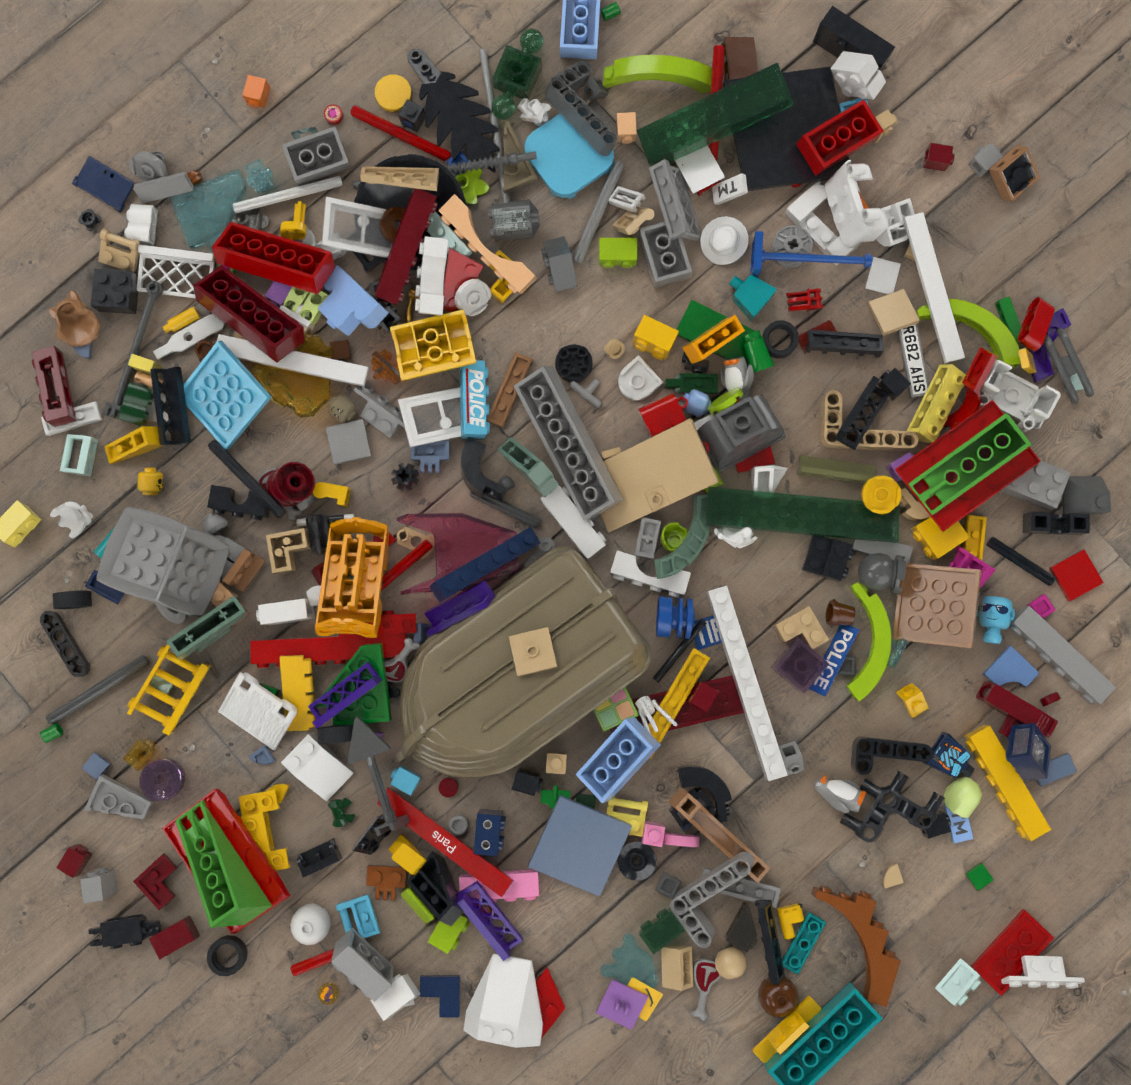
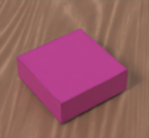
[1027,594,1056,618]

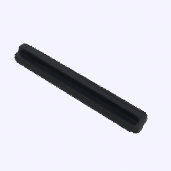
[986,537,1056,586]

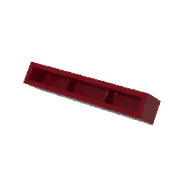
[373,188,438,305]

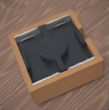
[989,145,1040,202]

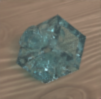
[243,159,274,193]

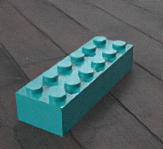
[764,982,883,1085]

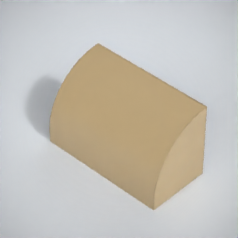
[661,945,693,991]

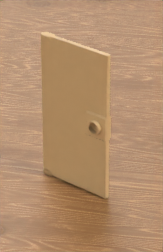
[601,418,719,532]

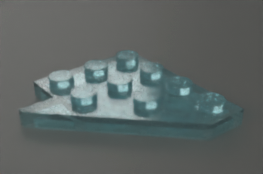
[169,169,247,254]

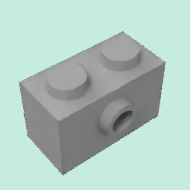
[80,867,117,903]

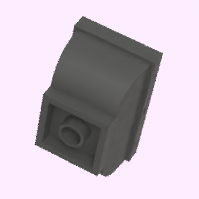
[697,394,786,474]

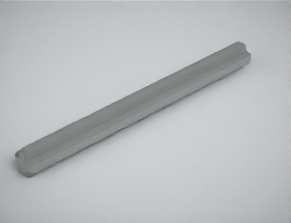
[573,160,624,264]

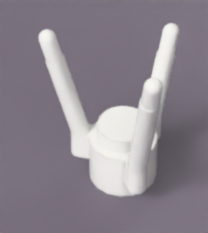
[635,696,677,734]

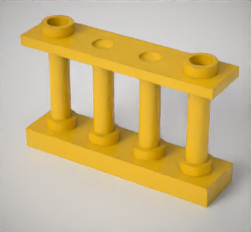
[127,644,211,735]

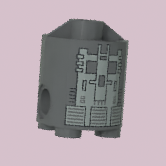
[488,199,540,242]

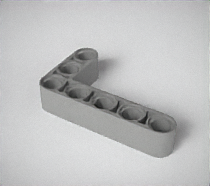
[670,852,754,948]

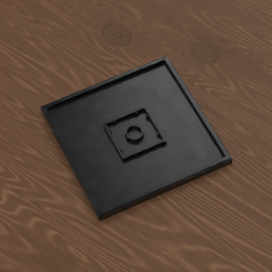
[723,67,850,191]

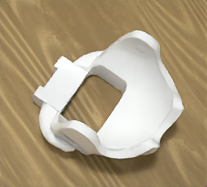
[50,501,93,538]
[714,516,758,548]

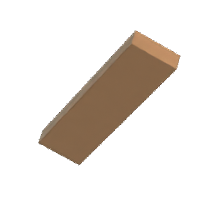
[486,352,533,429]

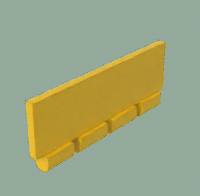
[280,655,316,731]

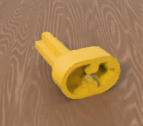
[280,201,307,240]

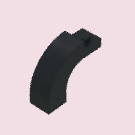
[461,437,506,501]
[678,765,732,822]

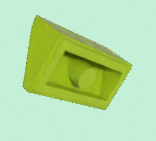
[400,886,435,924]

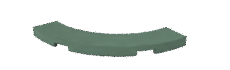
[654,494,713,579]

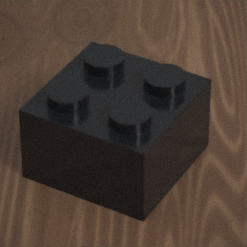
[91,269,138,314]

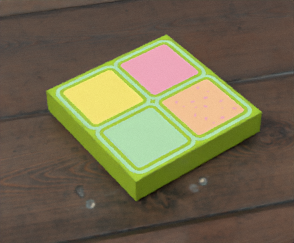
[594,687,639,732]

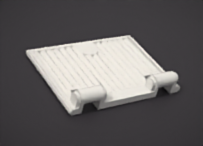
[218,672,297,751]

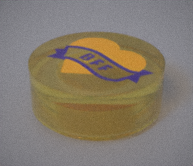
[318,983,339,1005]

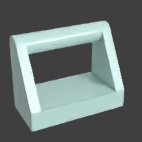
[60,434,98,477]

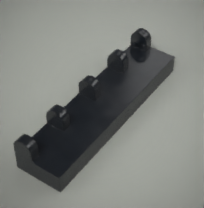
[805,330,884,358]
[755,900,785,985]

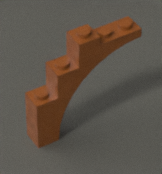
[812,885,901,1007]

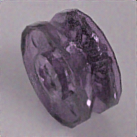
[139,758,185,801]

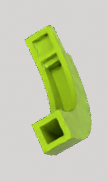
[603,55,712,94]
[916,299,1021,368]
[845,582,891,702]

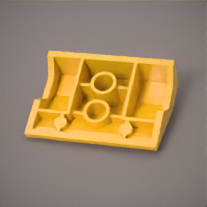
[390,309,477,381]

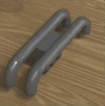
[1044,328,1094,404]

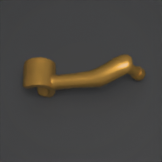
[405,288,419,323]

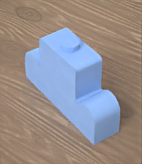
[318,265,389,336]

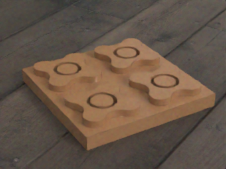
[892,563,981,649]

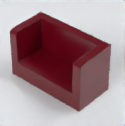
[687,682,719,712]
[149,915,200,960]

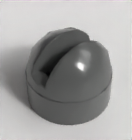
[499,476,515,491]

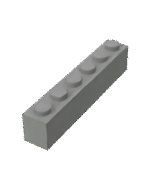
[1010,606,1116,705]

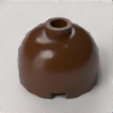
[758,976,798,1018]

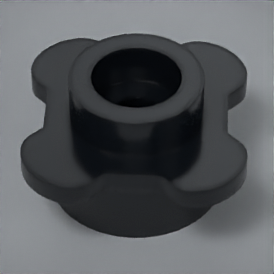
[78,209,101,231]

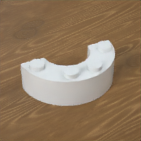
[415,236,448,316]

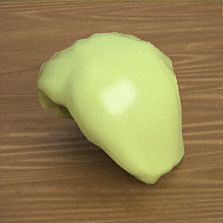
[943,777,982,818]

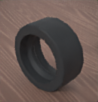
[762,320,799,359]
[52,590,92,609]
[317,725,353,744]
[207,935,248,976]

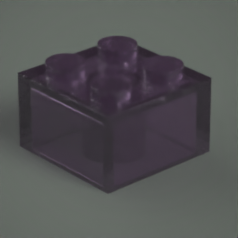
[771,638,829,694]

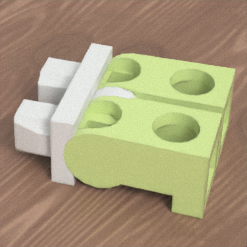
[280,287,329,335]

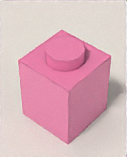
[641,821,665,847]

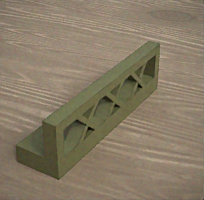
[797,455,876,485]

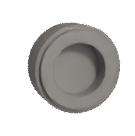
[448,815,468,835]

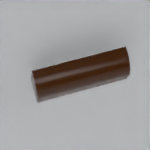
[721,37,759,117]

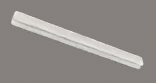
[233,176,343,213]

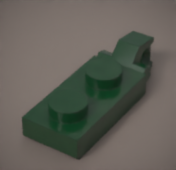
[665,373,718,394]

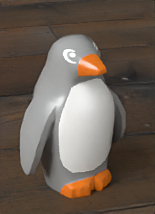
[720,357,754,404]
[814,775,866,814]

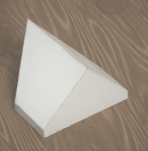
[750,465,788,499]

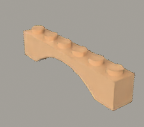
[439,194,537,295]

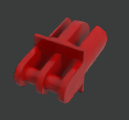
[786,288,824,312]

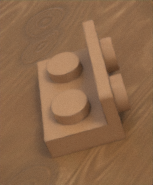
[222,549,265,592]

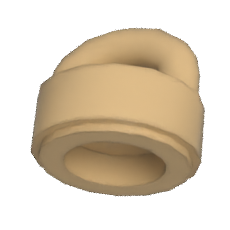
[604,339,625,359]

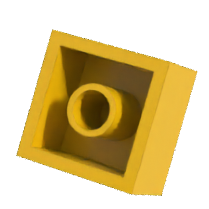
[632,315,679,360]

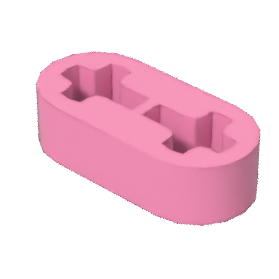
[663,833,700,847]

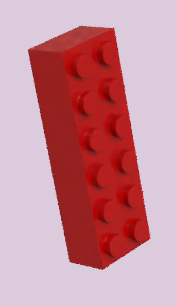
[212,222,335,295]

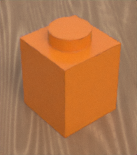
[242,75,270,108]

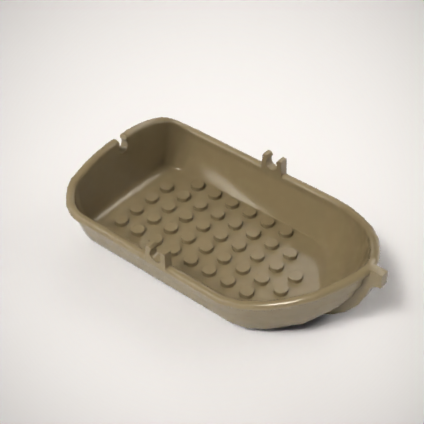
[396,546,652,778]

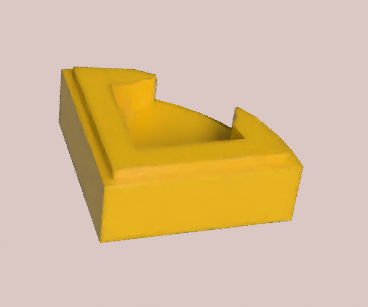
[266,783,290,804]

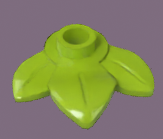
[455,168,490,205]

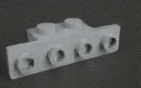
[354,384,422,438]

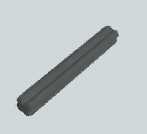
[470,492,540,528]

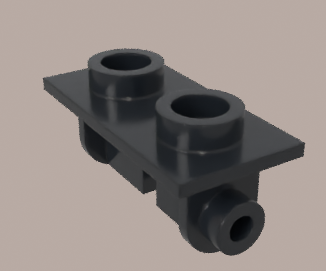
[307,514,329,555]

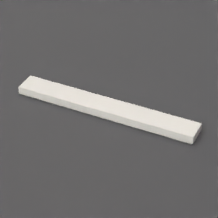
[903,212,965,364]
[217,334,369,387]

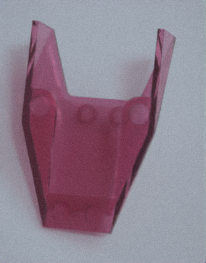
[397,513,519,595]

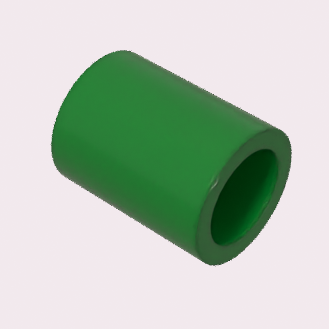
[600,1,621,21]
[40,723,64,743]

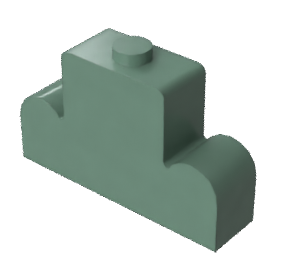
[497,437,559,497]
[166,596,246,660]

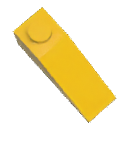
[104,426,163,464]

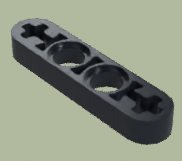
[40,611,90,677]

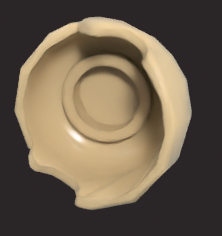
[715,947,747,979]

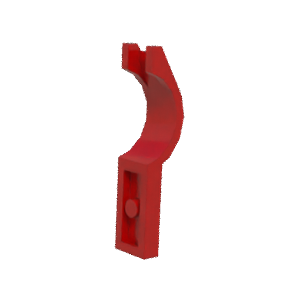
[943,347,998,430]

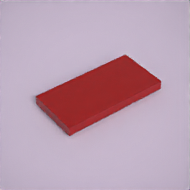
[970,909,1054,996]

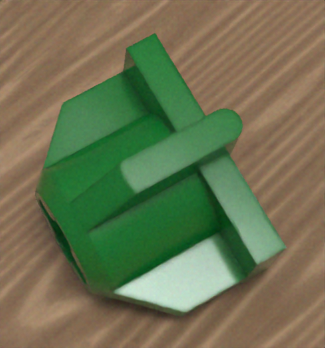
[541,784,570,809]

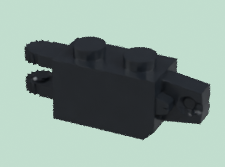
[88,914,161,949]

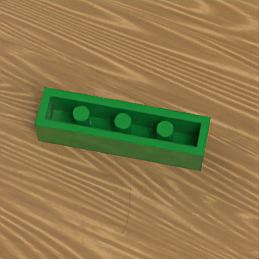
[995,296,1021,344]

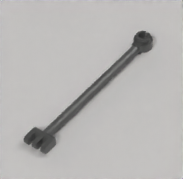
[103,281,164,418]

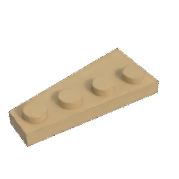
[360,167,439,191]

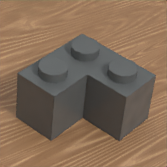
[541,236,577,292]

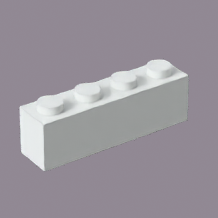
[540,485,606,560]

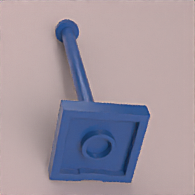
[750,231,873,278]

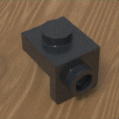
[682,352,709,374]

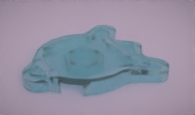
[601,933,658,988]

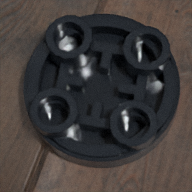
[555,344,593,382]

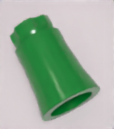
[742,330,775,373]

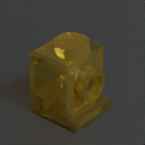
[123,739,157,771]

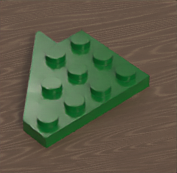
[315,643,392,725]

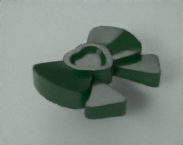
[328,798,355,827]

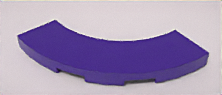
[1030,308,1071,383]

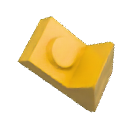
[388,834,427,876]

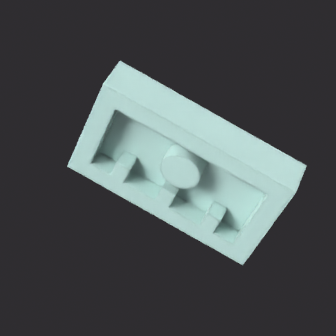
[935,958,981,1007]

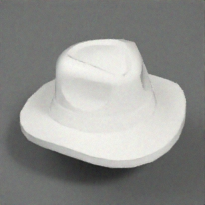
[700,216,749,265]

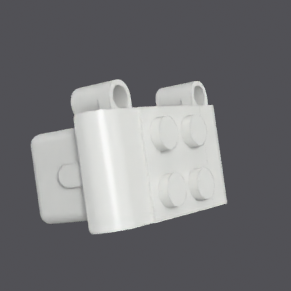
[825,160,889,248]
[979,360,1061,432]

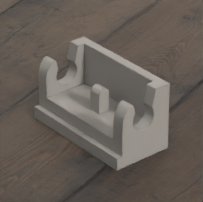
[635,517,661,560]

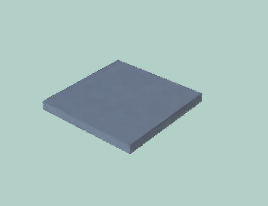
[528,795,632,896]

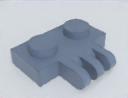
[411,441,450,473]

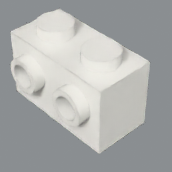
[370,974,420,1021]

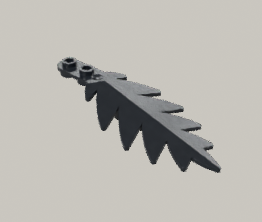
[407,49,500,173]

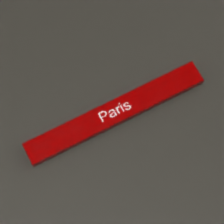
[377,787,514,897]

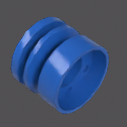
[656,597,695,639]

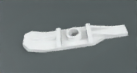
[153,314,225,360]

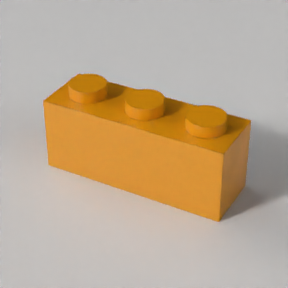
[682,315,745,364]

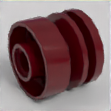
[266,462,315,507]

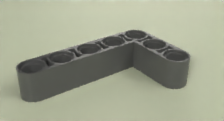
[545,61,617,156]

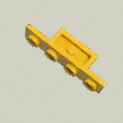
[752,996,821,1063]

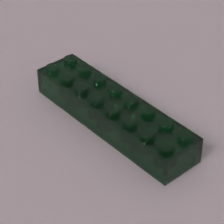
[636,62,794,166]

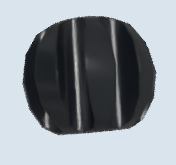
[391,463,419,491]

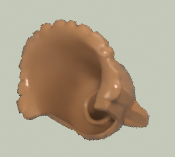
[49,290,101,347]

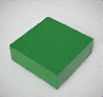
[965,862,994,891]

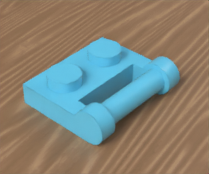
[335,894,381,938]

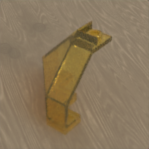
[249,332,332,418]

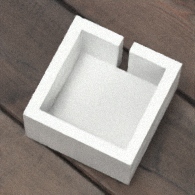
[831,51,886,100]

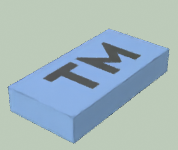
[943,803,973,843]

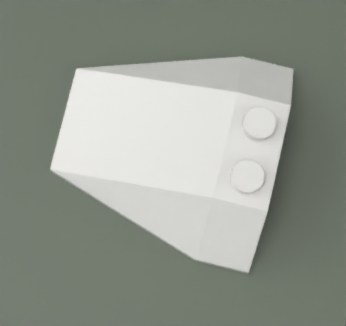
[464,953,543,1048]

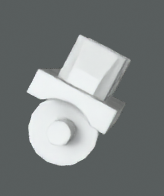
[518,98,551,126]

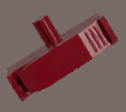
[976,681,1058,738]

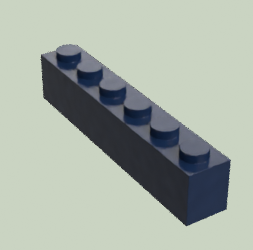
[429,527,541,603]

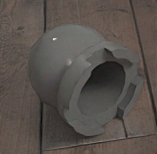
[858,553,906,594]

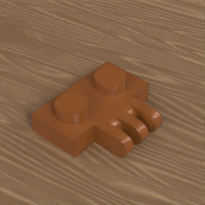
[366,865,407,901]

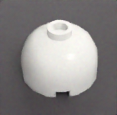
[290,903,331,945]

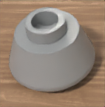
[202,513,228,536]

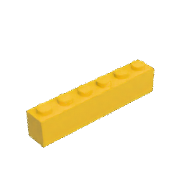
[964,725,1051,841]

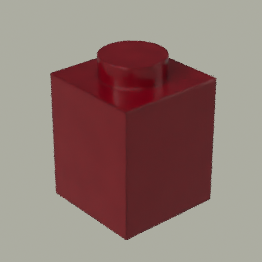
[923,143,955,171]
[56,844,93,878]

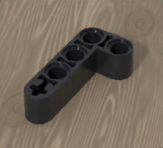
[851,737,933,775]

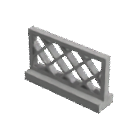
[649,159,701,241]

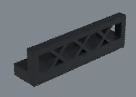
[150,367,191,445]
[835,376,890,450]

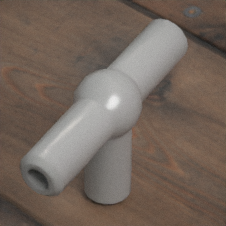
[570,379,602,408]

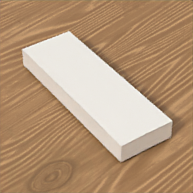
[41,401,103,436]

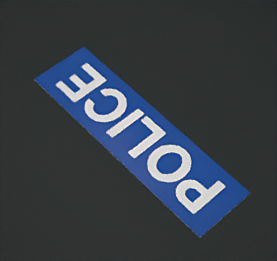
[808,625,859,697]

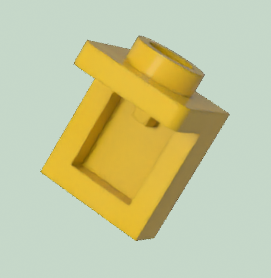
[896,683,929,718]

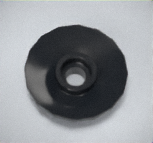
[617,841,657,881]

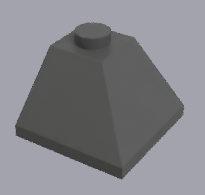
[1062,476,1111,515]

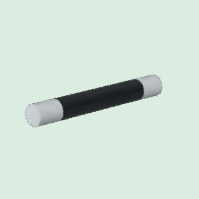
[296,514,355,527]

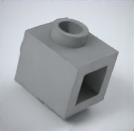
[968,143,1003,178]
[778,741,804,775]

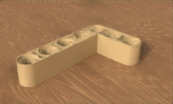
[821,390,918,451]

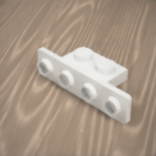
[1001,956,1085,989]

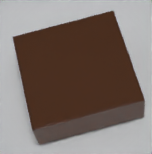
[329,340,351,361]

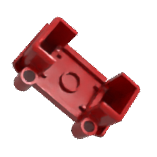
[638,393,709,453]

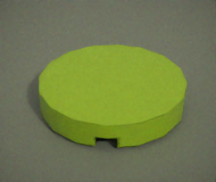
[707,387,743,415]

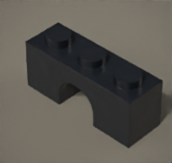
[207,485,270,521]
[1023,512,1090,535]

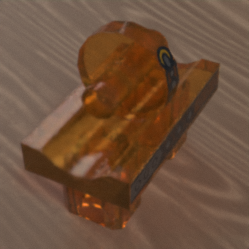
[371,349,400,385]

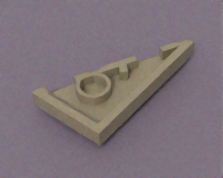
[503,121,537,194]

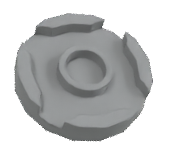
[129,151,168,183]

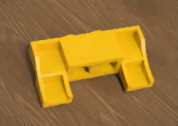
[238,789,291,871]

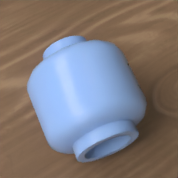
[681,389,711,417]

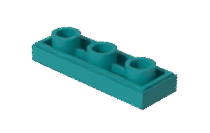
[782,911,827,975]

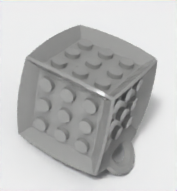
[96,507,229,624]

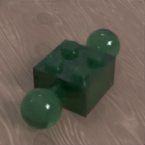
[491,28,543,120]

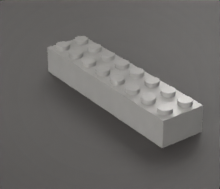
[514,366,624,520]

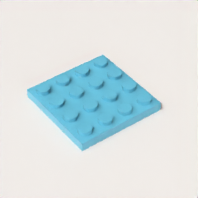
[183,341,272,450]

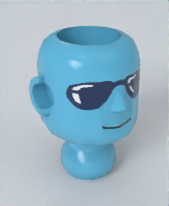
[977,596,1015,644]

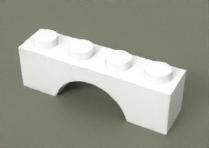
[610,551,691,598]

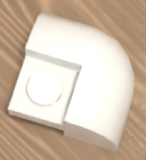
[876,198,915,246]

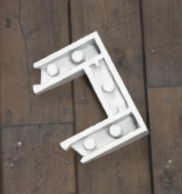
[785,181,862,266]

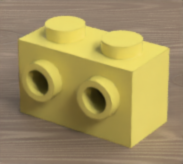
[0,500,42,548]

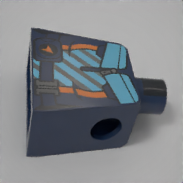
[922,732,975,778]

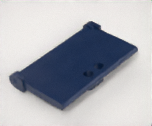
[72,156,136,212]

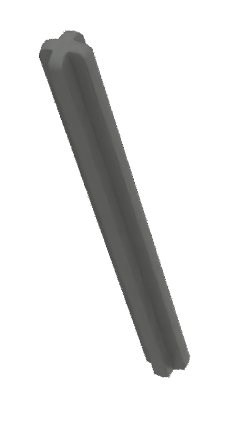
[46,655,149,725]

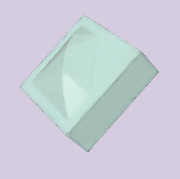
[150,676,174,695]

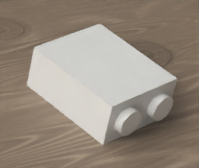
[256,598,315,626]

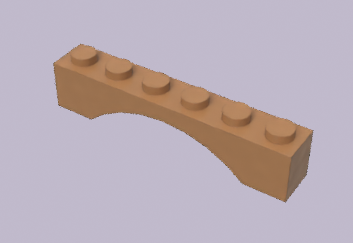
[668,787,770,883]

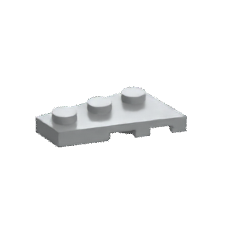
[84,774,154,819]

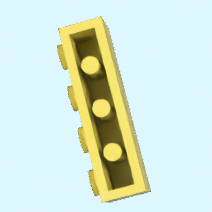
[907,364,966,443]

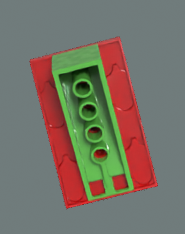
[895,400,1041,532]
[162,789,291,934]

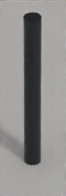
[653,619,707,683]

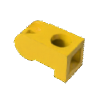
[313,482,351,508]

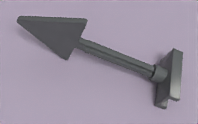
[348,717,410,836]

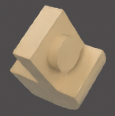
[899,488,930,521]

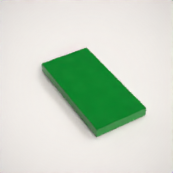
[676,300,755,360]

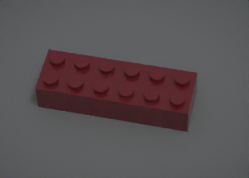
[193,265,305,363]

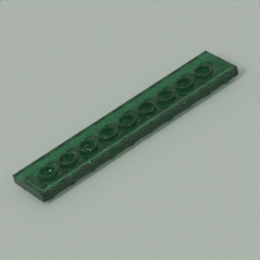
[706,487,899,543]

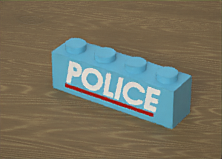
[460,360,490,440]

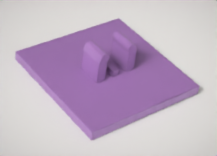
[596,979,648,1030]

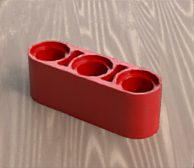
[1017,297,1055,351]

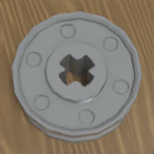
[771,225,813,269]

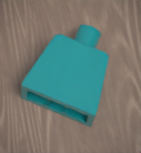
[729,275,777,322]

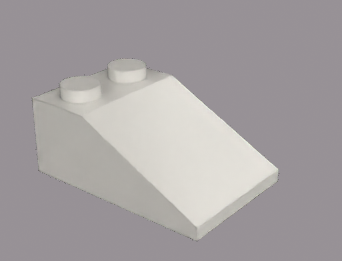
[281,733,354,802]

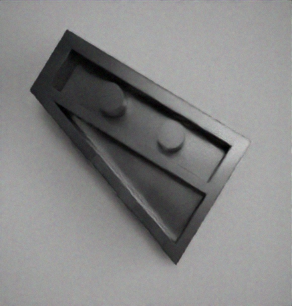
[406,851,463,926]

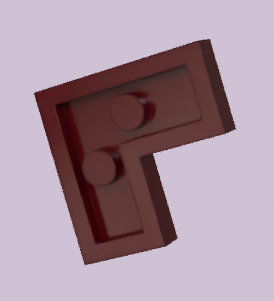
[133,853,178,910]

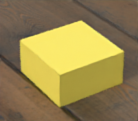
[128,354,162,376]

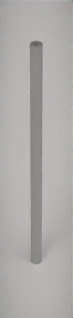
[479,49,511,203]

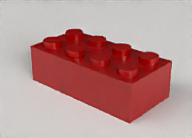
[796,99,884,176]

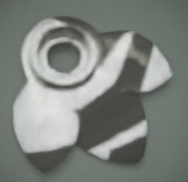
[232,207,271,230]

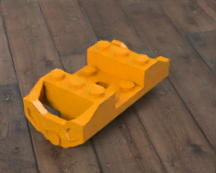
[315,517,389,638]

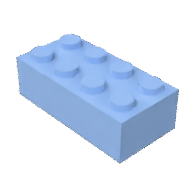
[560,0,600,60]
[576,717,661,803]

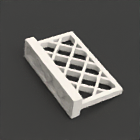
[137,245,217,299]

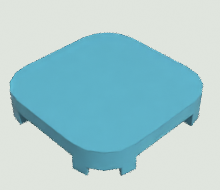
[525,113,614,199]

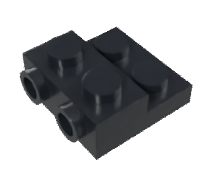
[802,533,854,582]

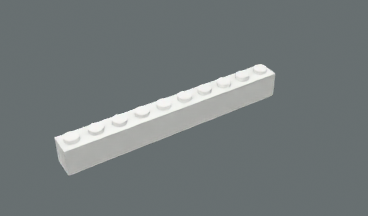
[706,586,788,781]

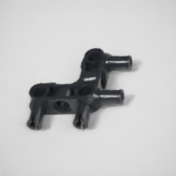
[840,771,945,843]

